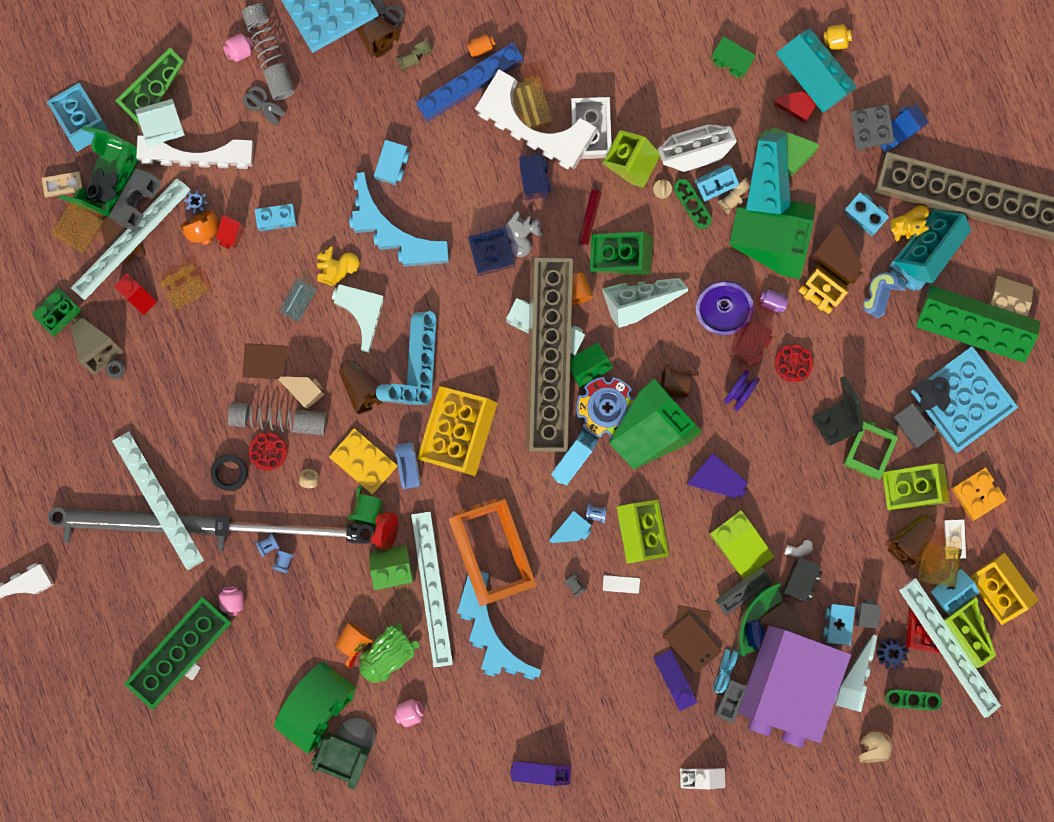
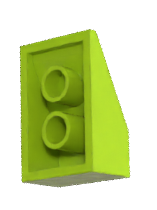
[883,463,949,510]
[709,511,774,580]

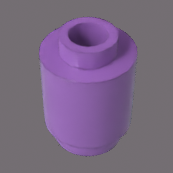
[759,289,789,313]

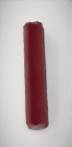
[579,190,601,245]

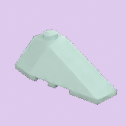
[602,278,688,328]
[834,635,877,712]

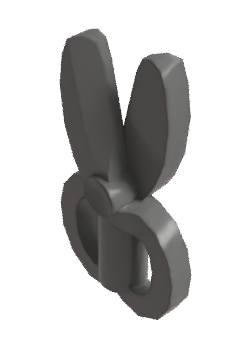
[372,0,404,28]
[243,86,285,125]

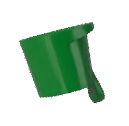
[347,485,383,526]

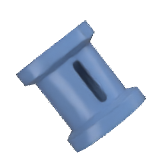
[585,504,607,523]
[255,533,280,557]
[272,550,294,573]

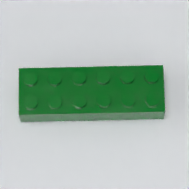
[915,285,1040,363]
[124,597,234,710]

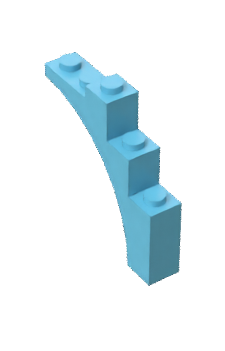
[349,172,449,267]
[457,571,541,680]

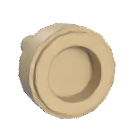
[653,179,672,199]
[299,469,319,488]

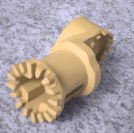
[717,177,751,214]

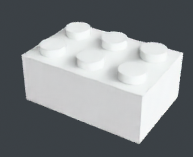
[571,97,611,159]

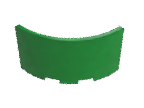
[736,583,783,656]
[274,662,357,754]

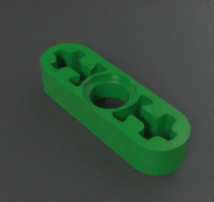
[673,179,711,230]

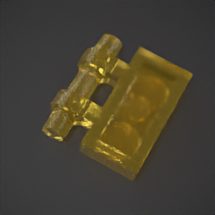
[159,263,209,311]

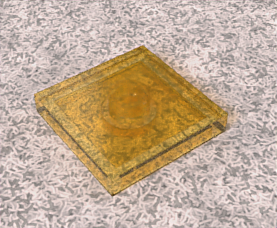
[51,204,104,254]
[917,544,962,587]

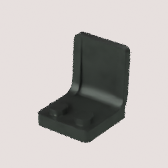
[812,376,863,446]

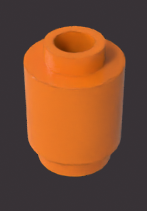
[467,33,496,58]

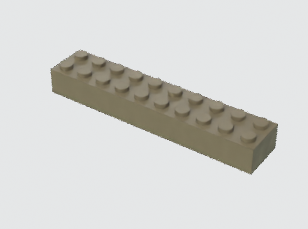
[874,152,1054,241]
[526,256,573,452]

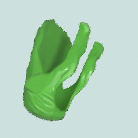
[359,623,420,683]

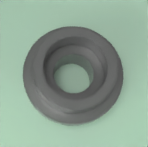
[106,360,125,379]

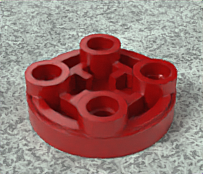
[774,344,813,383]
[249,432,288,471]
[371,512,398,551]

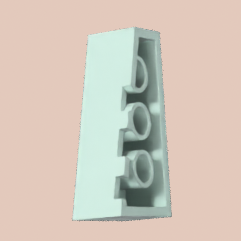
[506,298,585,356]

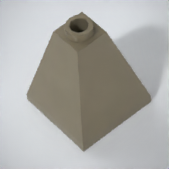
[70,318,124,375]

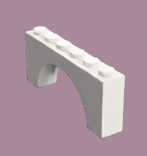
[475,70,598,170]

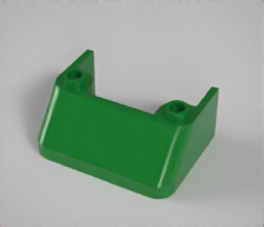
[59,126,138,217]

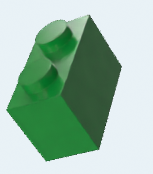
[710,36,756,78]
[570,342,612,387]

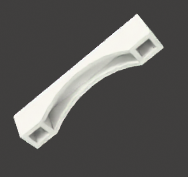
[136,136,254,169]
[0,563,55,598]

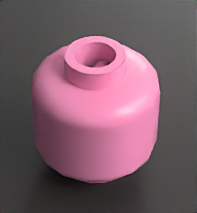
[223,34,253,62]
[218,586,244,616]
[394,699,425,727]

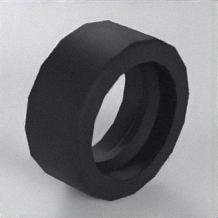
[211,455,248,491]

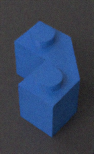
[880,104,929,153]

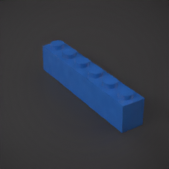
[416,43,523,123]

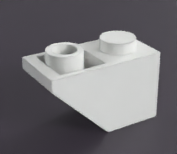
[680,768,725,789]

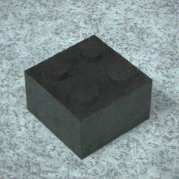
[781,557,822,602]

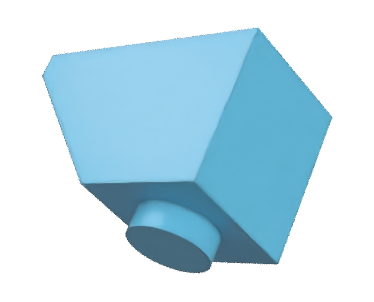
[549,511,592,543]

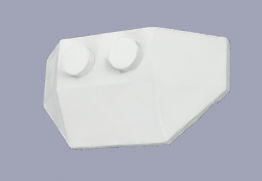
[658,124,736,172]

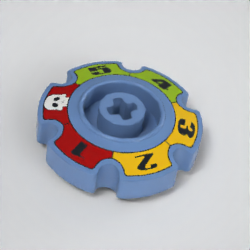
[576,377,635,438]

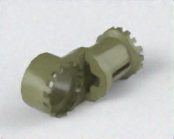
[396,40,433,72]

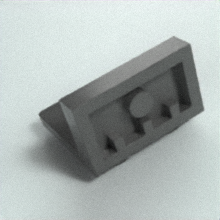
[851,105,895,152]

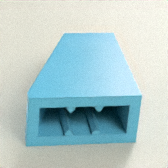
[551,428,599,486]

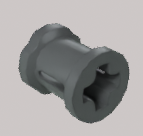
[563,573,588,598]

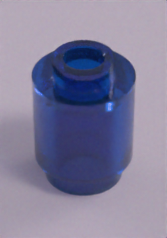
[745,620,766,650]

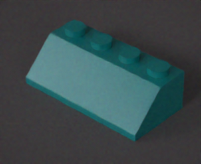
[776,28,857,113]
[894,209,971,283]

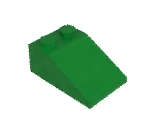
[590,232,653,275]

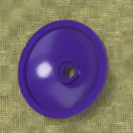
[696,281,754,335]

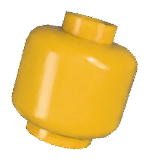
[824,24,852,50]

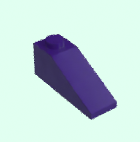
[654,650,697,711]

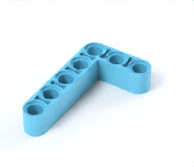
[376,311,436,405]

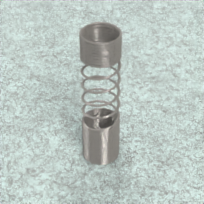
[241,3,296,100]
[228,402,327,436]

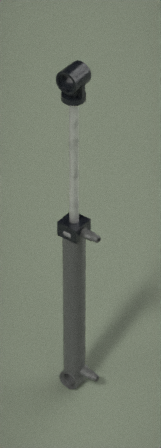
[47,507,375,552]

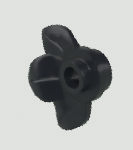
[86,168,118,202]
[914,377,950,411]

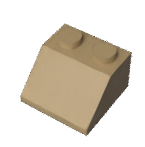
[988,276,1034,317]
[278,377,325,410]

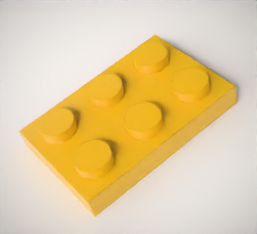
[329,428,398,495]

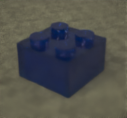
[519,153,551,201]
[468,227,515,276]

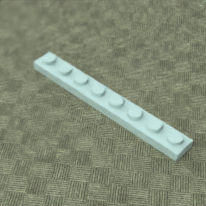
[71,178,191,300]
[112,432,204,570]
[412,512,453,667]
[899,578,1001,718]

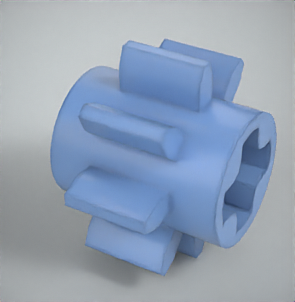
[184,190,209,215]

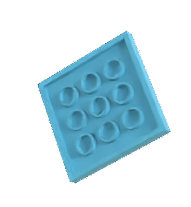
[281,0,379,53]
[910,346,1018,453]

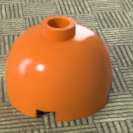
[180,210,219,245]

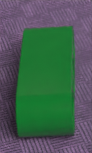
[883,689,942,711]

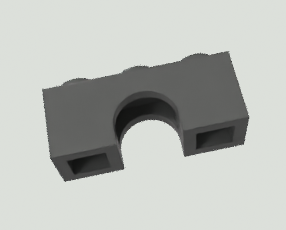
[108,168,162,232]

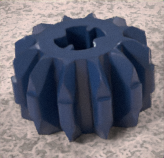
[876,637,909,670]

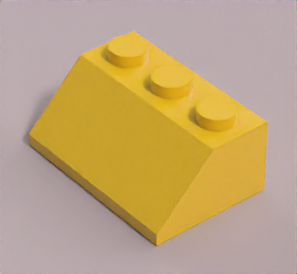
[969,553,1039,625]

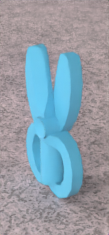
[713,649,738,693]

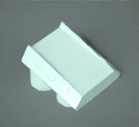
[135,99,185,146]

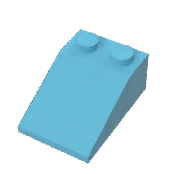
[47,83,110,152]

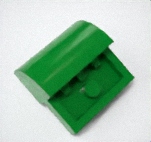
[32,287,82,337]

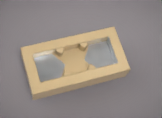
[42,171,83,198]

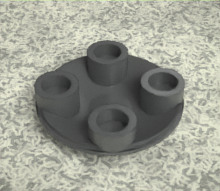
[337,718,375,749]

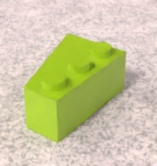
[943,597,996,668]

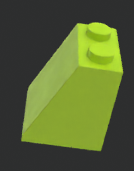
[602,130,660,188]

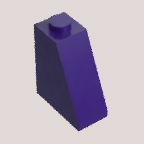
[687,453,748,499]
[510,761,571,786]

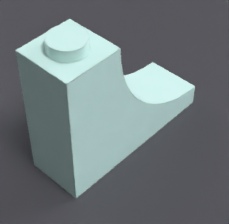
[332,284,384,353]

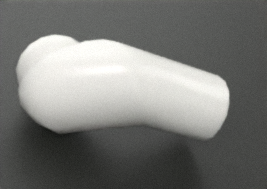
[784,540,813,558]

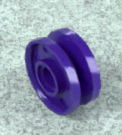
[723,369,760,412]

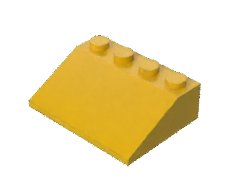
[417,386,498,476]

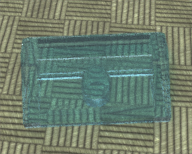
[279,279,317,323]

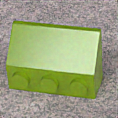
[617,500,669,564]

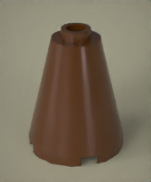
[356,16,400,58]
[339,360,382,415]
[885,515,936,568]

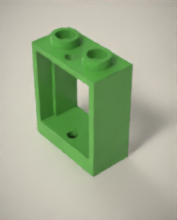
[843,420,898,480]

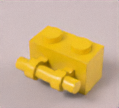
[798,264,849,314]

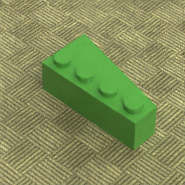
[115,48,185,127]

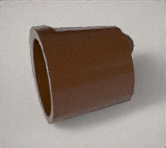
[660,364,699,398]

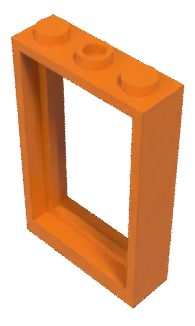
[449,498,537,606]

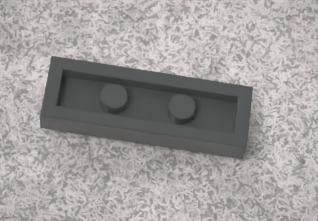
[715,567,772,616]

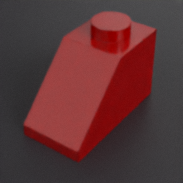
[773,91,816,124]
[216,215,245,249]
[114,273,157,315]

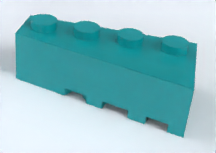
[746,132,790,214]

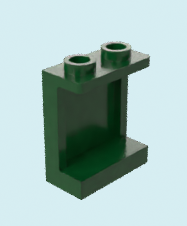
[310,732,371,790]

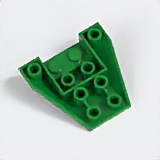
[729,201,816,280]
[608,378,703,469]

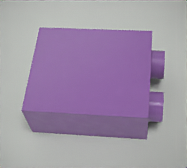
[738,625,851,748]

